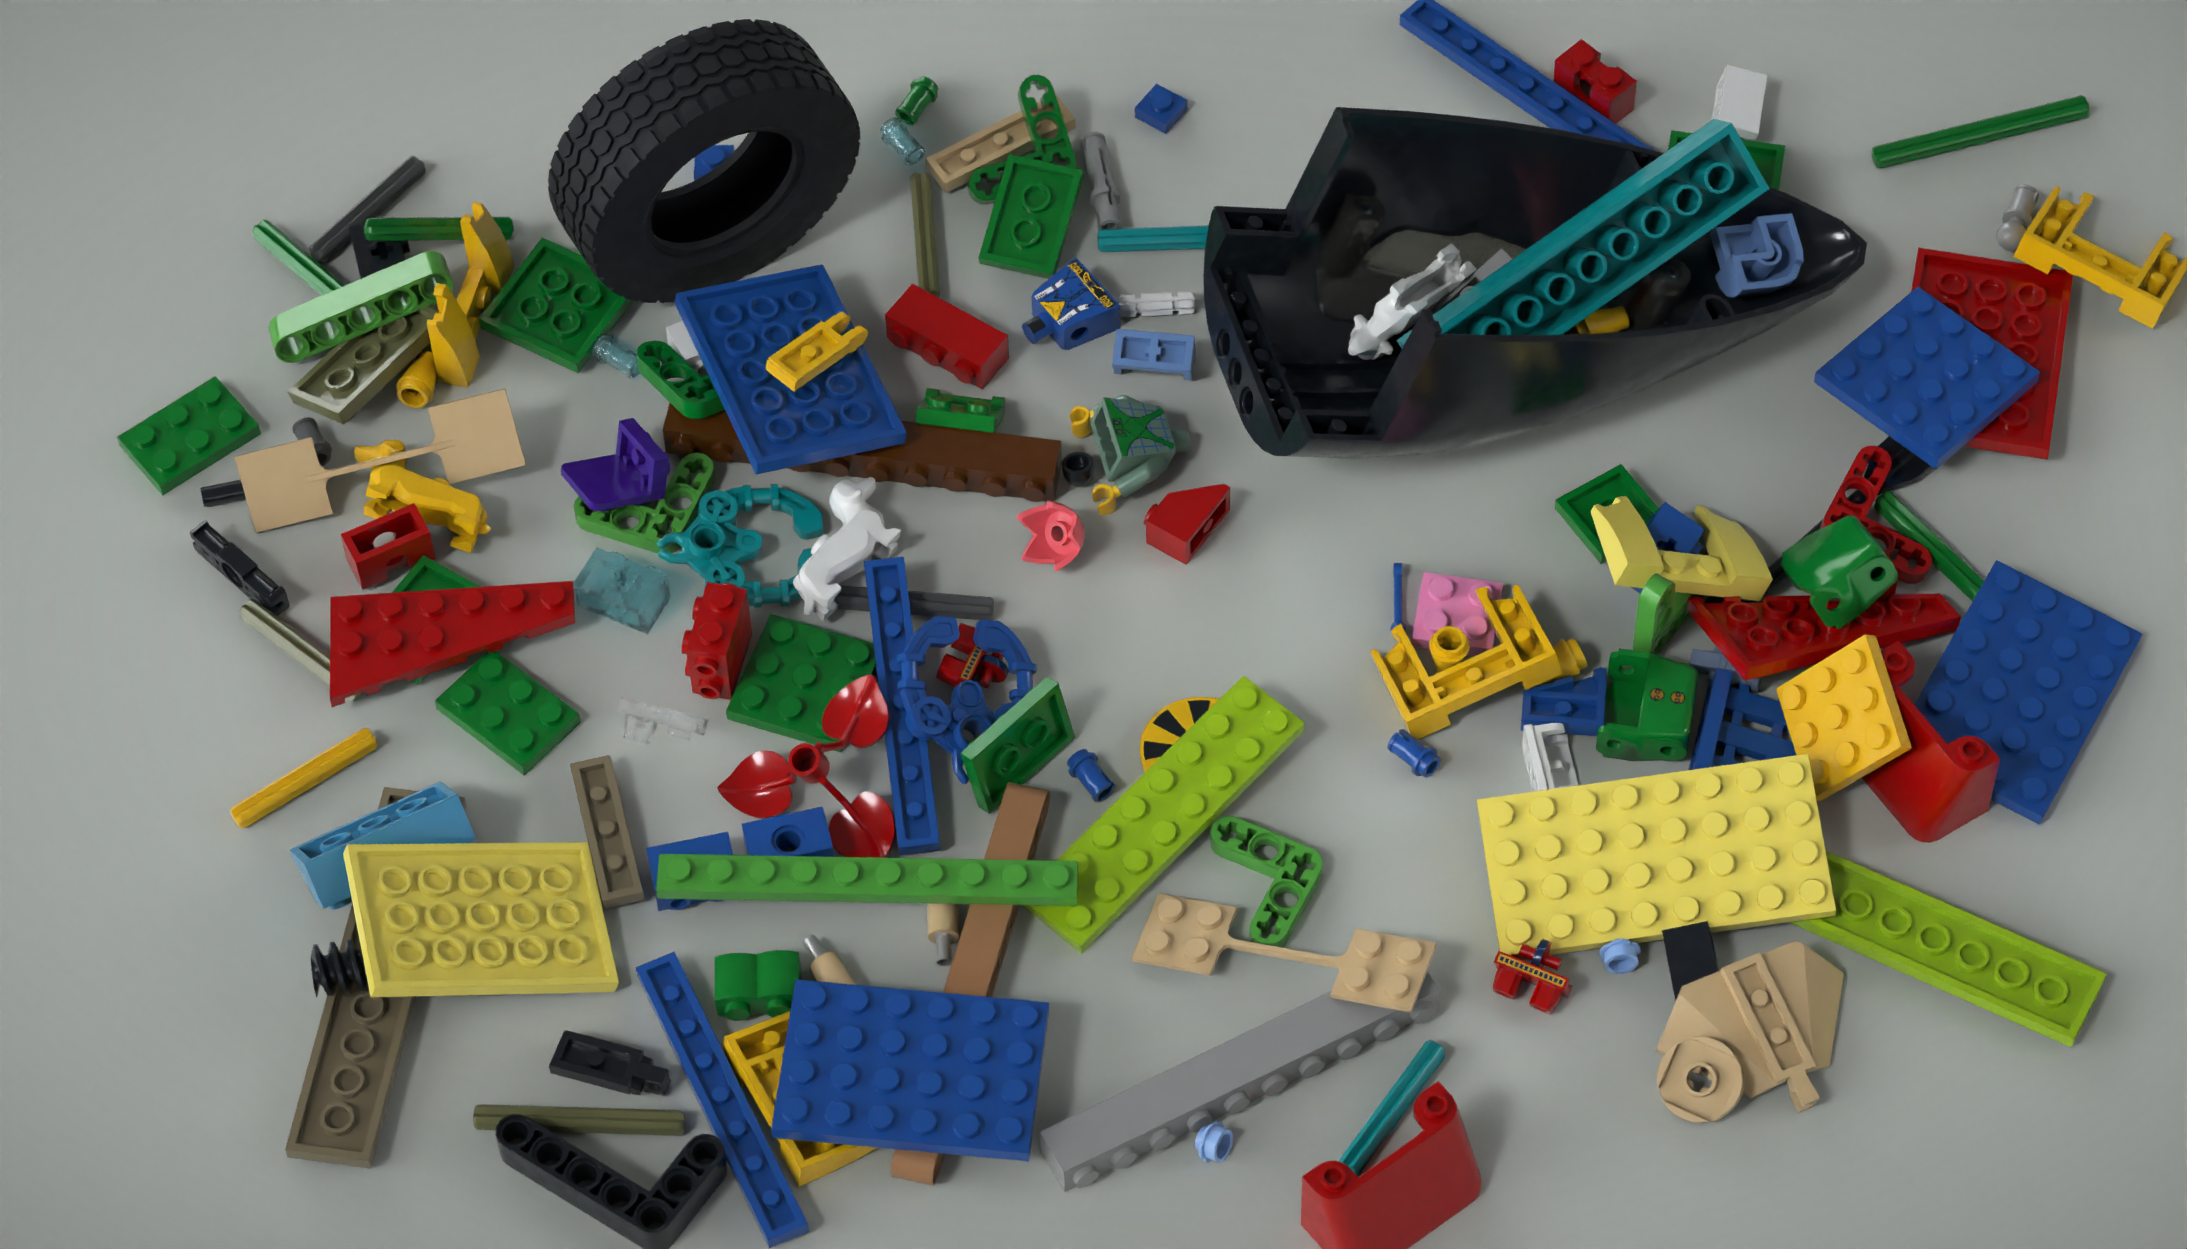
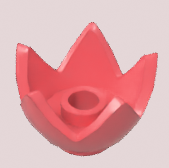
[1017,501,1085,572]

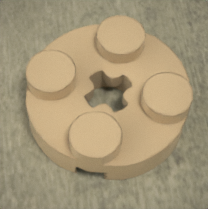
[1656,1036,1744,1124]

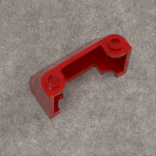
[1862,641,2000,843]
[1301,1081,1481,1249]

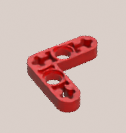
[1820,445,1932,584]

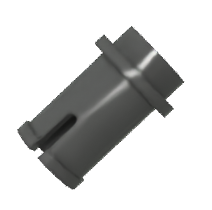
[292,417,332,466]

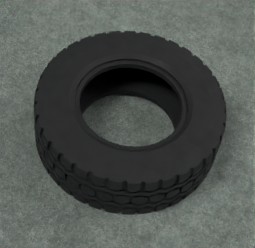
[548,19,860,303]

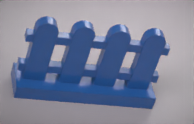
[1688,667,1796,770]

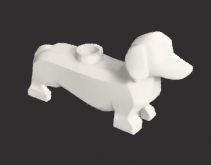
[1348,243,1477,360]
[793,477,901,622]

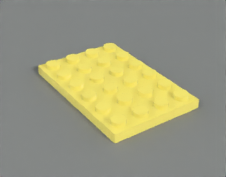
[343,842,619,997]

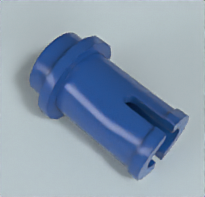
[1387,729,1441,778]
[1067,749,1116,802]

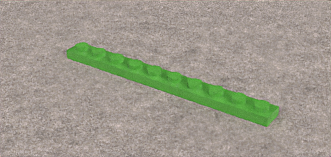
[656,854,1078,906]

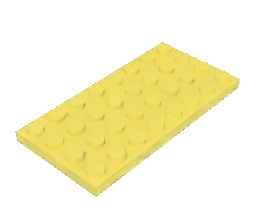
[1477,754,1836,959]

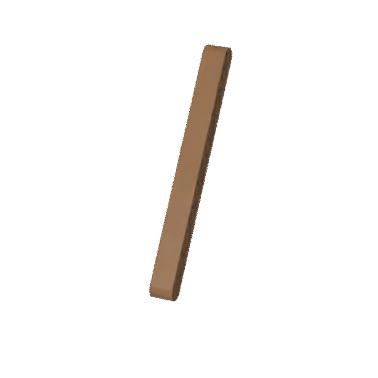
[891,782,1050,1186]

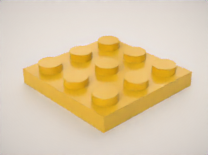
[1776,634,1912,801]

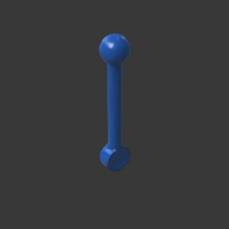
[1390,563,1406,632]

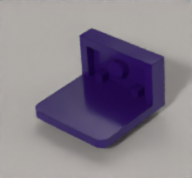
[561,418,671,512]

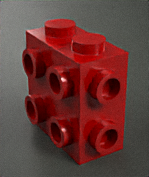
[682,582,752,700]

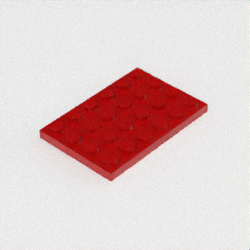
[1911,247,2073,460]

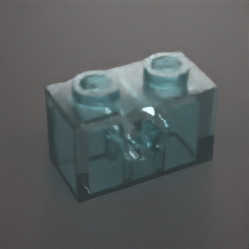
[573,547,671,634]

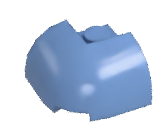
[1710,213,1804,298]

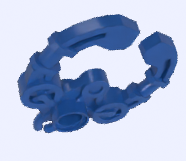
[897,616,1037,784]

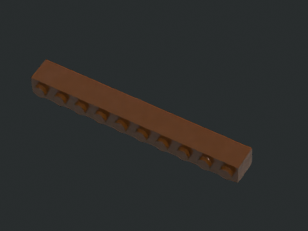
[662,403,1062,502]

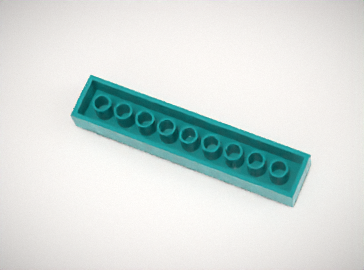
[1397,119,1770,349]

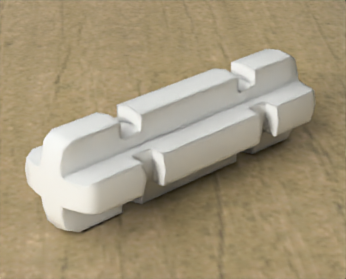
[1118,291,1195,318]

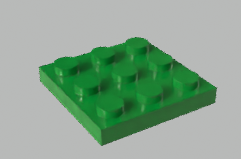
[479,238,633,374]
[726,614,877,753]

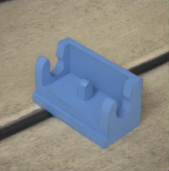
[1112,329,1196,380]

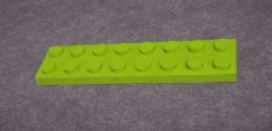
[1022,675,1305,954]
[1789,851,2107,1048]

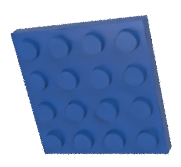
[1814,287,2040,469]

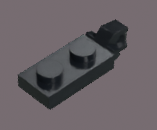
[549,1030,671,1096]

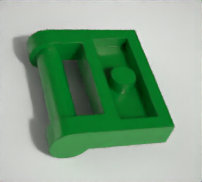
[915,388,1006,433]

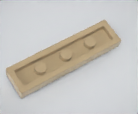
[925,94,1076,193]

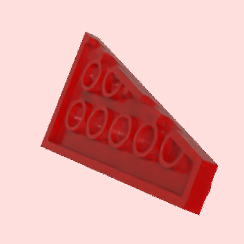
[330,581,575,707]
[1686,593,1961,681]

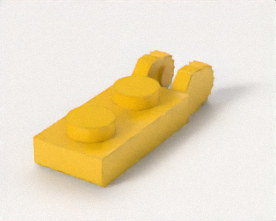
[765,311,868,392]

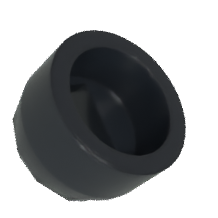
[1062,452,1094,487]

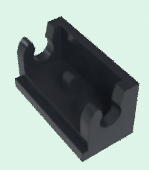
[1662,921,1719,1001]

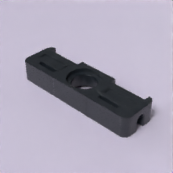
[190,520,290,616]

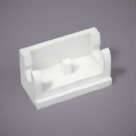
[1712,64,1767,140]
[1522,723,1578,792]

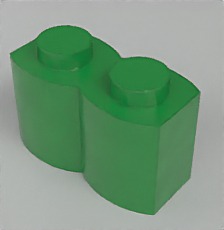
[714,950,802,1021]

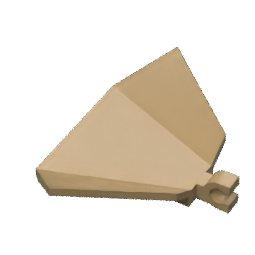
[1655,941,1844,1113]

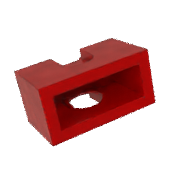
[1553,39,1637,124]
[340,503,436,590]

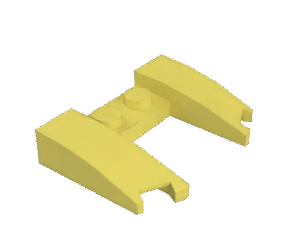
[1591,496,1773,601]

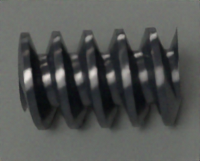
[311,939,369,998]

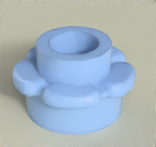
[1599,939,1641,974]
[1195,1121,1233,1162]

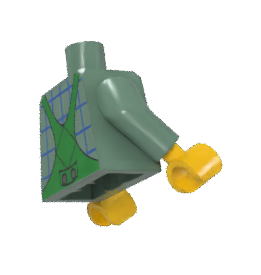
[1070,395,1190,515]

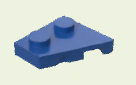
[1521,667,1607,736]

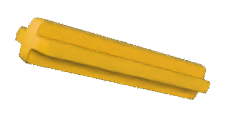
[230,728,377,828]

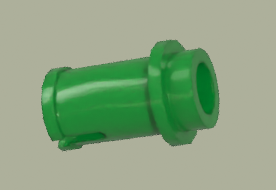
[895,76,939,126]

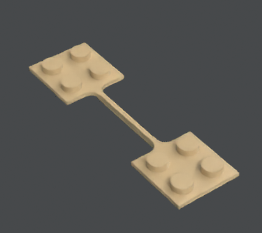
[234,388,526,533]
[1131,893,1437,1013]

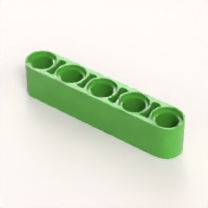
[268,251,454,363]

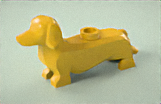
[354,439,491,554]

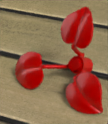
[717,674,896,858]

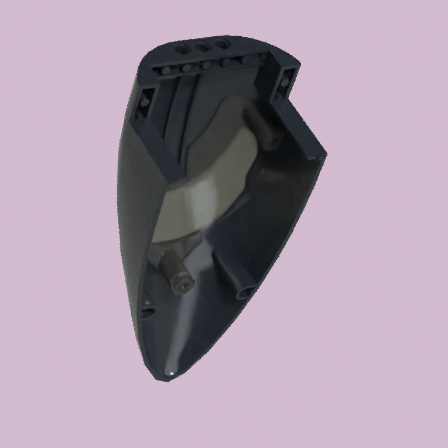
[1203,107,1867,458]

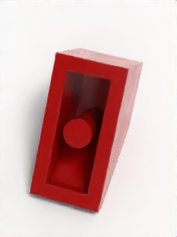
[1144,484,1230,565]

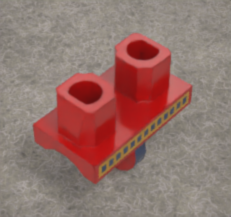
[936,623,1009,688]
[1493,939,1572,1015]

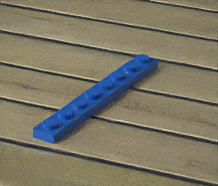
[1399,0,1653,150]
[864,556,940,856]
[635,952,809,1248]

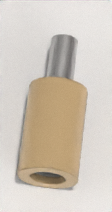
[927,903,959,966]
[803,935,858,985]

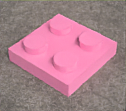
[1411,572,1503,656]

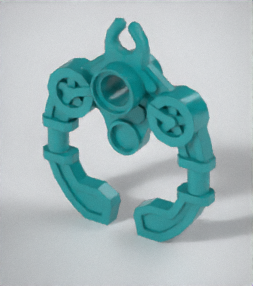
[657,484,823,608]

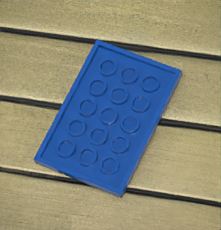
[675,264,907,475]
[1914,560,2143,825]
[771,980,1049,1162]

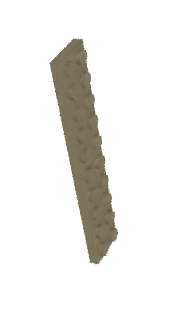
[285,787,466,1169]

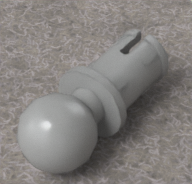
[1997,184,2039,251]

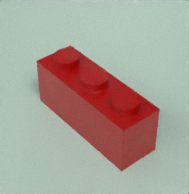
[885,284,1009,390]

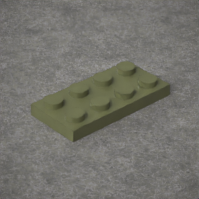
[288,306,439,425]

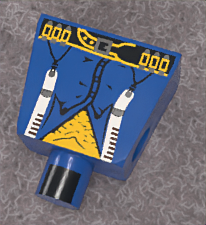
[1022,258,1120,350]

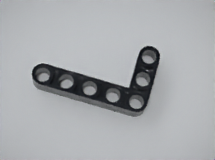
[495,1114,727,1249]

